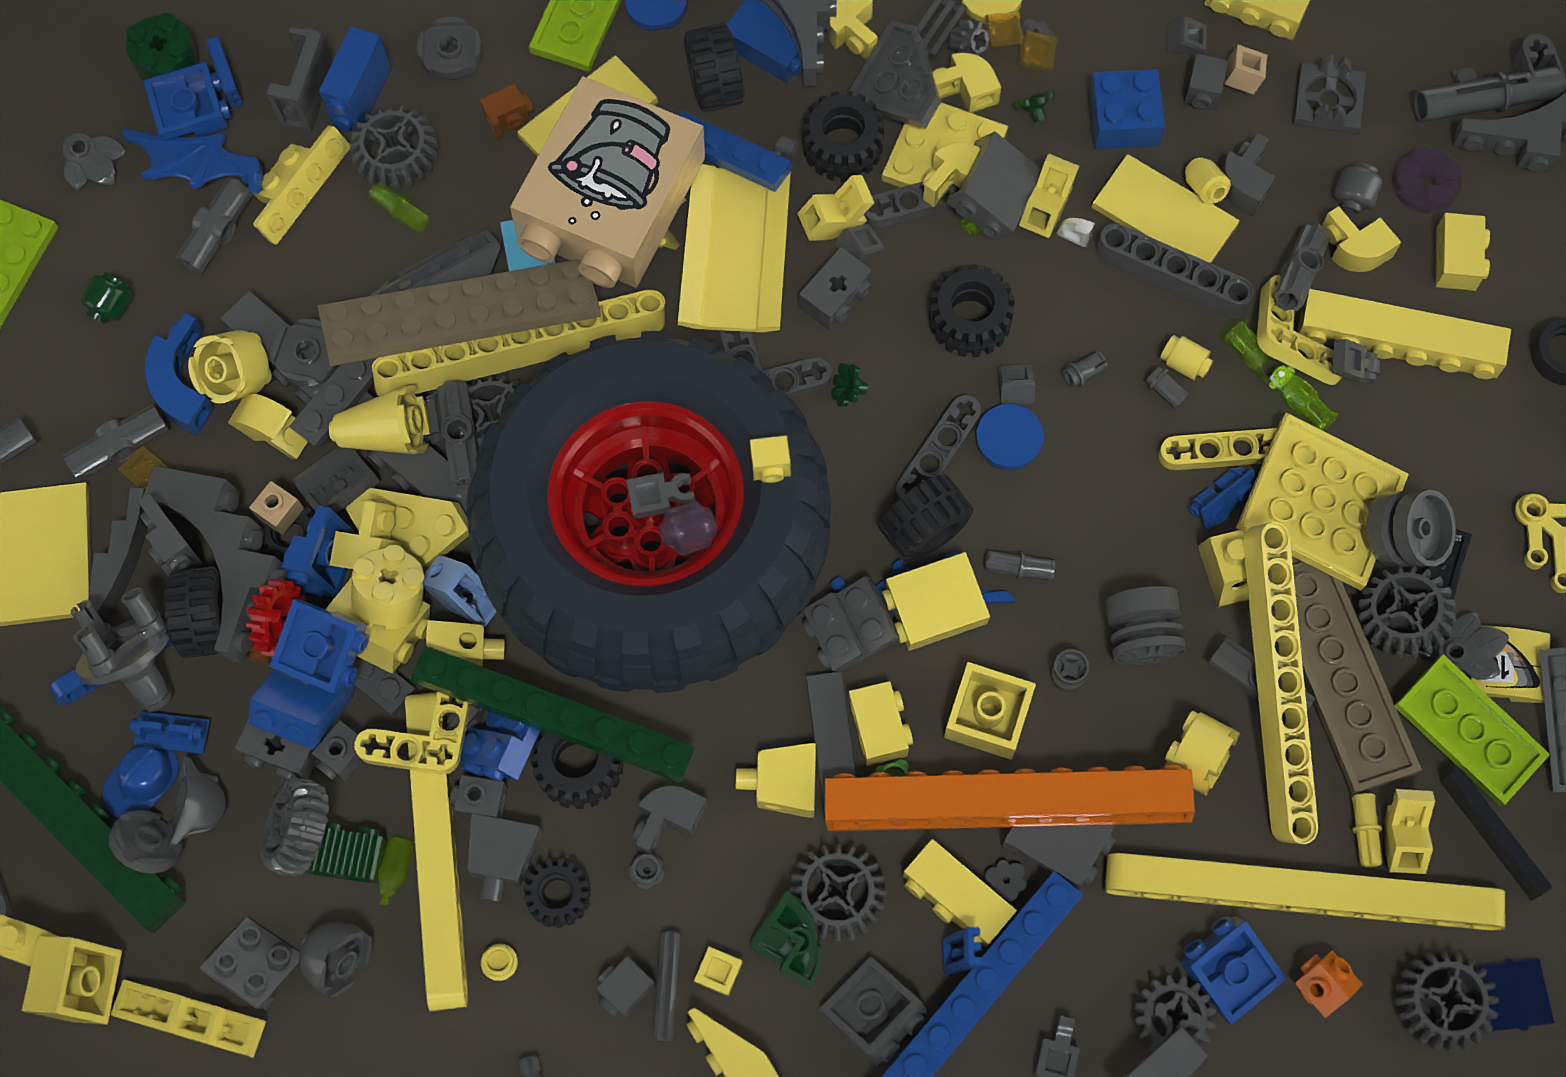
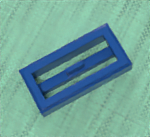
[206,36,243,108]
[942,927,981,975]

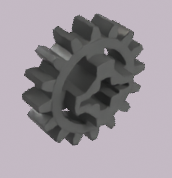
[1134,975,1216,1051]

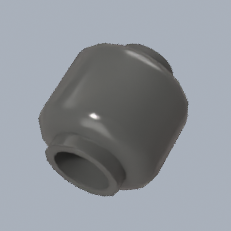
[1334,162,1383,214]

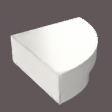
[1056,218,1095,247]

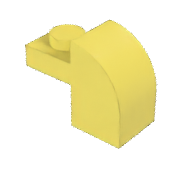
[827,0,878,60]
[933,53,1001,113]
[923,142,980,207]
[1019,154,1079,238]
[797,175,874,241]
[1322,206,1401,272]
[228,394,307,459]
[330,500,401,569]
[1384,789,1435,874]

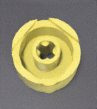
[188,330,272,403]
[351,545,424,630]
[1165,710,1240,796]

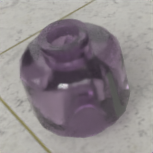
[659,502,717,555]

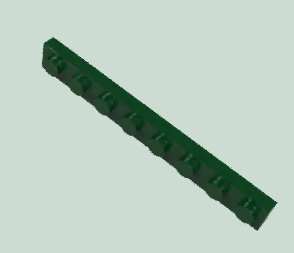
[411,645,695,784]

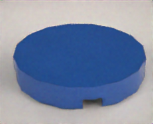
[624,0,687,31]
[976,404,1044,471]

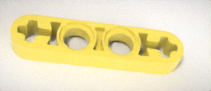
[1158,428,1277,470]

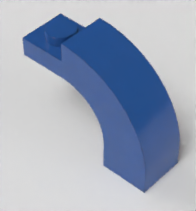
[145,313,214,437]

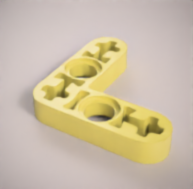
[1257,275,1343,385]
[355,692,471,774]

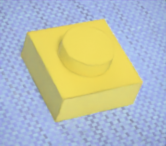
[694,947,743,997]

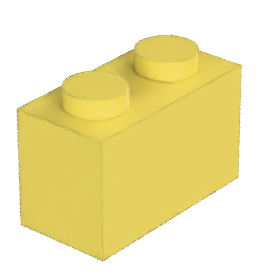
[1435,213,1490,291]
[848,681,913,767]

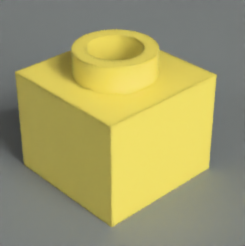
[750,436,791,483]

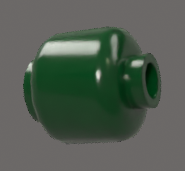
[81,272,132,324]

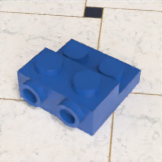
[143,62,231,141]
[282,506,358,600]
[269,599,369,693]
[460,712,541,782]
[1179,916,1287,1025]

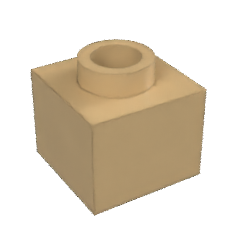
[1224,45,1267,95]
[249,481,304,535]

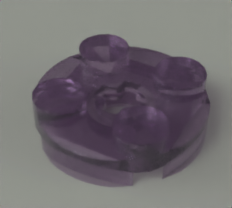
[1393,147,1462,214]

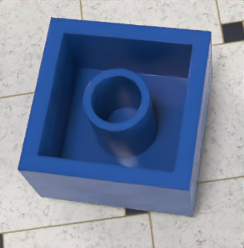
[1089,69,1165,150]

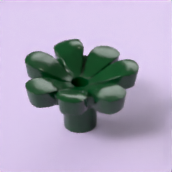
[1013,90,1054,123]
[831,363,868,407]

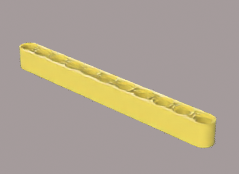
[1105,853,1505,930]

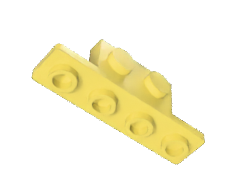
[253,125,350,244]

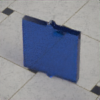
[1478,959,1555,1032]

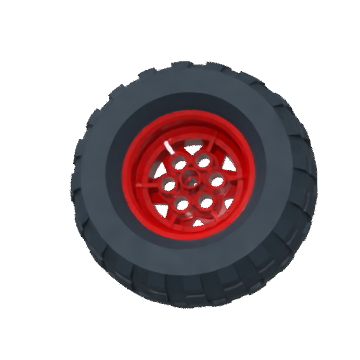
[466,331,831,693]

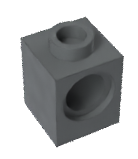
[1184,54,1229,110]

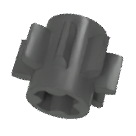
[950,20,989,56]

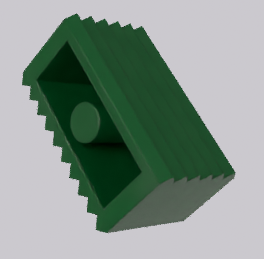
[305,822,387,884]

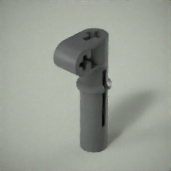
[1414,34,1566,122]

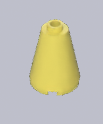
[329,385,430,455]

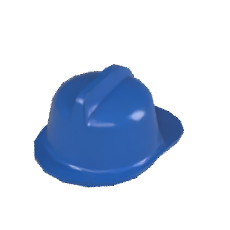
[102,746,179,818]

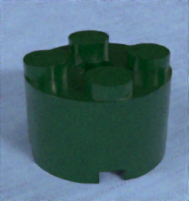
[126,13,200,83]

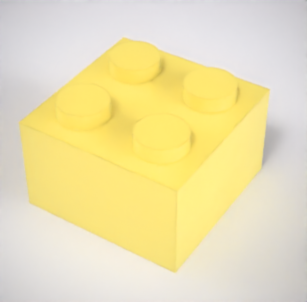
[944,662,1036,760]
[22,936,122,1025]

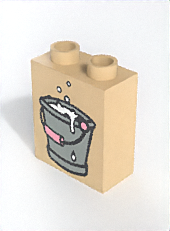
[510,76,705,288]

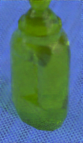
[378,837,413,906]

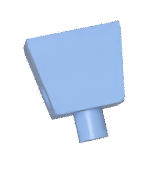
[424,555,496,628]

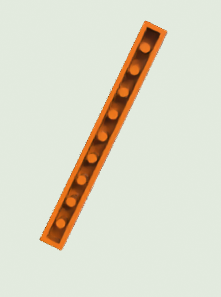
[825,765,1195,831]

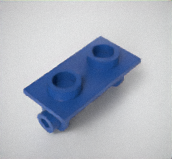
[1189,466,1256,531]
[130,711,210,754]

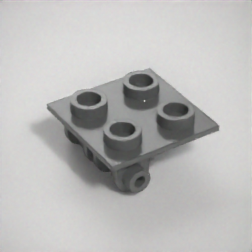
[199,917,300,1010]

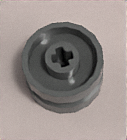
[1367,489,1456,567]

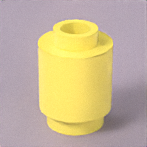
[1185,157,1231,204]
[1160,335,1213,381]

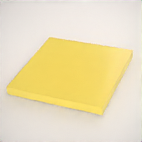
[1236,413,1409,591]
[0,482,92,626]

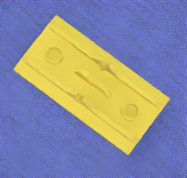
[678,164,791,332]

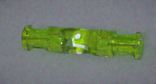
[1223,319,1341,432]

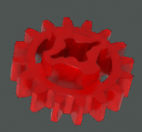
[246,579,306,656]

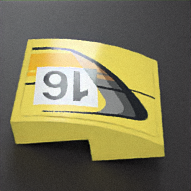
[1471,626,1550,703]

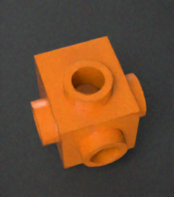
[1295,950,1363,1018]

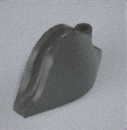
[168,756,226,848]

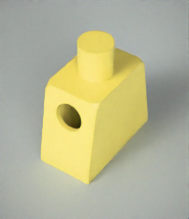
[1198,530,1249,607]
[426,620,505,666]
[736,743,816,818]
[0,914,59,967]

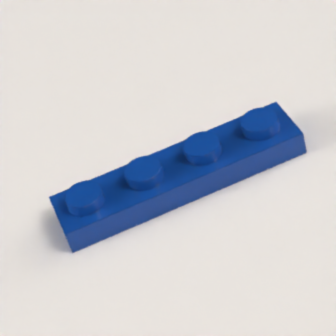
[678,111,792,192]

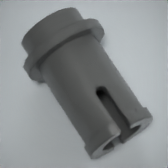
[1062,351,1108,388]
[1146,366,1190,409]

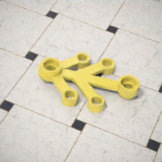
[1515,494,1566,593]

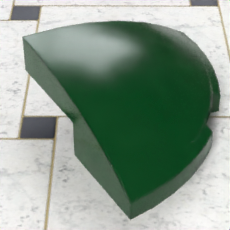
[749,890,822,989]

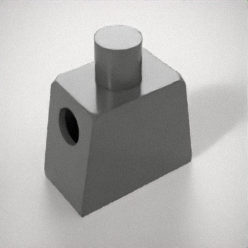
[467,813,543,904]

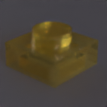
[985,11,1023,48]
[1019,30,1057,72]
[118,445,168,489]

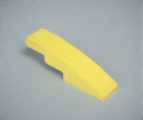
[110,979,266,1058]

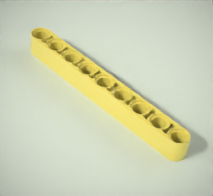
[372,290,665,396]
[1243,522,1318,844]
[405,692,468,1012]

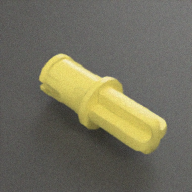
[1352,793,1382,867]

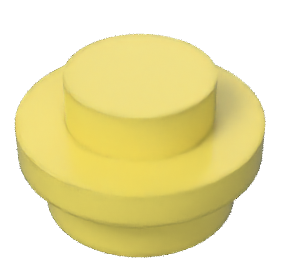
[481,944,518,981]

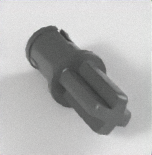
[985,551,1055,582]

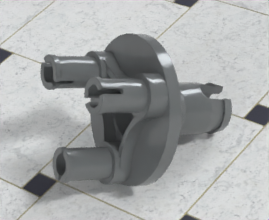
[70,587,172,712]

